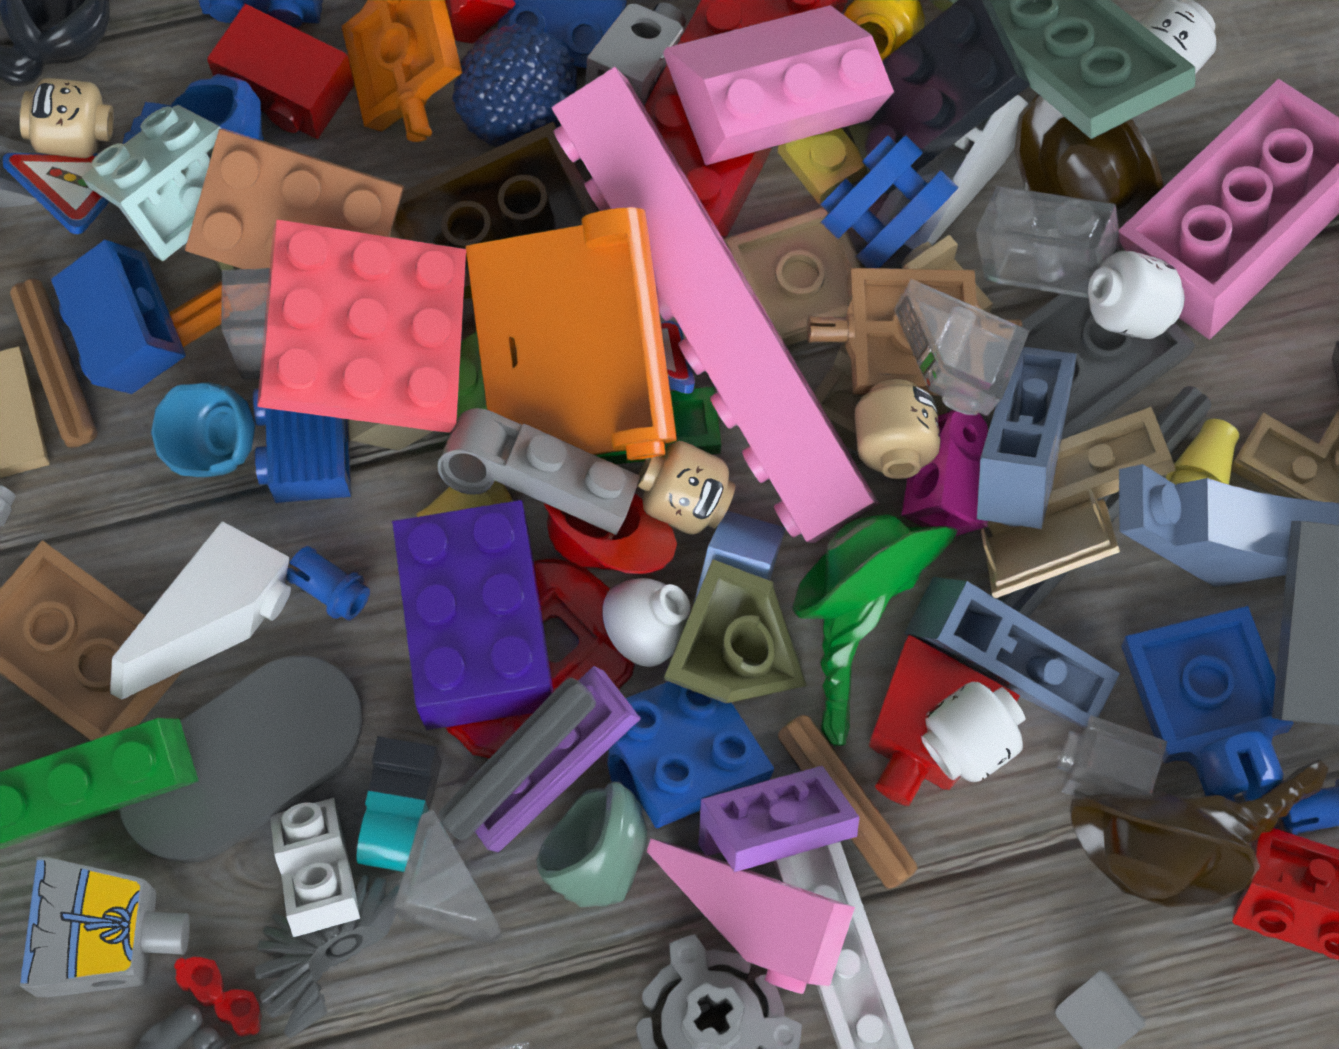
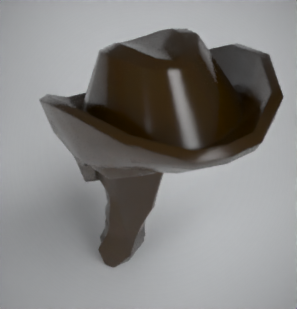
[1014,94,1164,243]
[1069,760,1329,907]

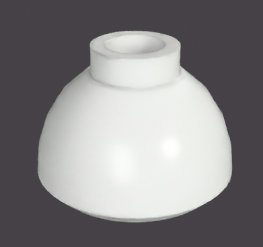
[603,578,690,667]

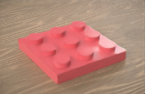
[257,220,466,433]

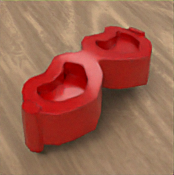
[174,956,262,1037]

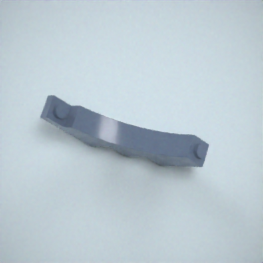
[1119,464,1339,587]

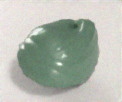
[536,782,647,907]

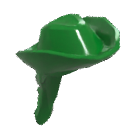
[792,515,958,746]

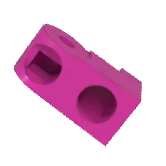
[901,406,988,536]

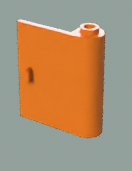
[466,207,677,460]

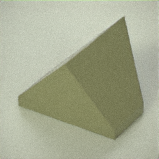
[664,559,807,703]

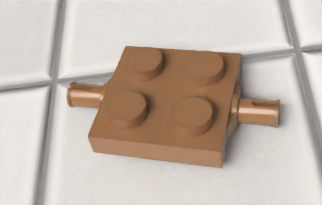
[807,268,1023,396]

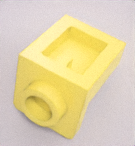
[778,128,868,205]

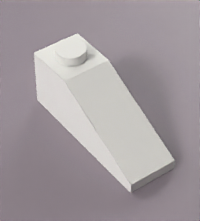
[876,95,1029,250]
[110,521,291,700]

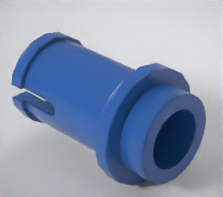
[286,546,370,620]
[1281,779,1339,836]

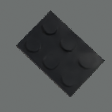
[848,0,1030,195]

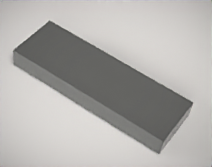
[1272,521,1339,726]

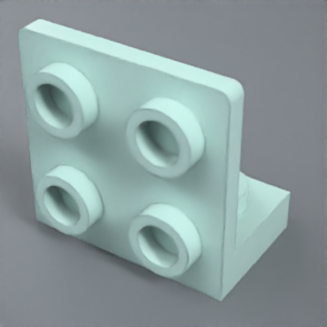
[82,105,221,261]

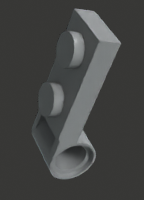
[438,408,640,535]

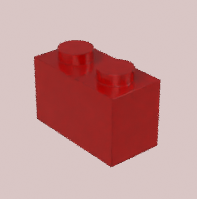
[207,4,354,140]

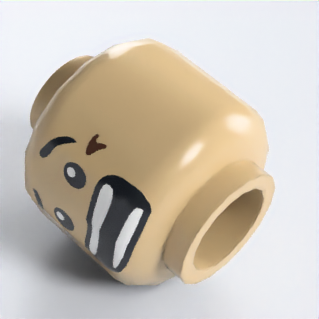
[20,78,114,158]
[854,379,940,479]
[637,441,736,535]

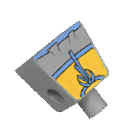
[20,857,190,998]

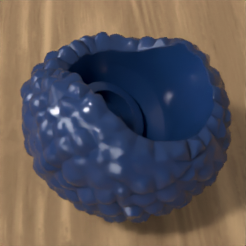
[452,24,577,148]

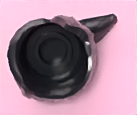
[0,0,110,86]

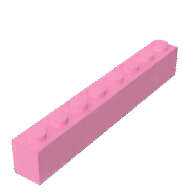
[551,67,880,543]

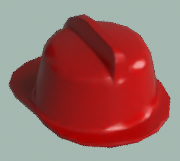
[544,493,677,574]

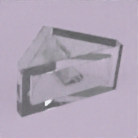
[394,809,503,943]

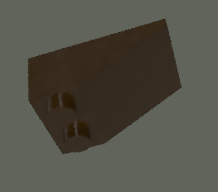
[395,122,599,300]

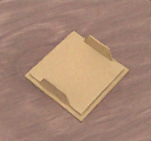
[981,488,1120,599]

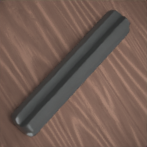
[438,678,596,840]

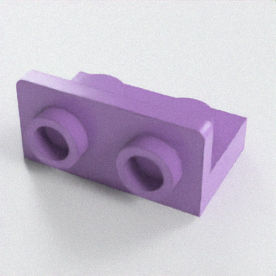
[699,766,859,872]

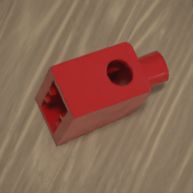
[869,635,1020,806]

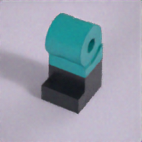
[357,736,442,873]

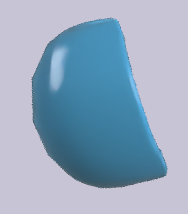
[151,382,255,478]

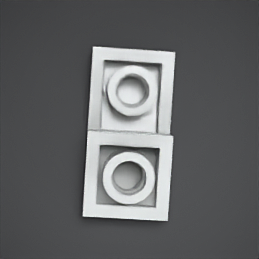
[270,798,360,937]

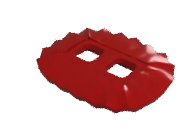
[445,559,635,759]

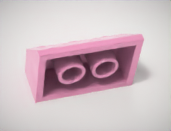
[663,5,894,165]

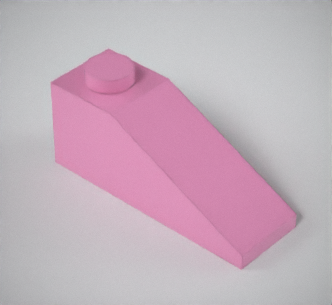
[647,839,855,994]

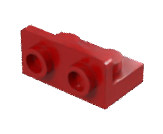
[1232,828,1339,960]

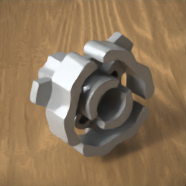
[636,934,802,1049]

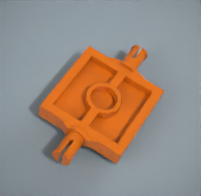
[341,0,463,142]

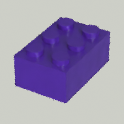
[392,500,553,730]

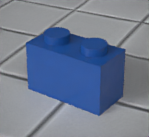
[51,239,186,394]

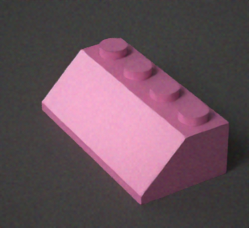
[1117,79,1339,340]

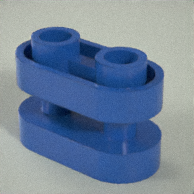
[820,135,959,268]

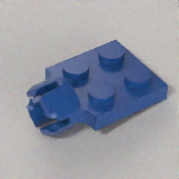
[1121,606,1294,802]

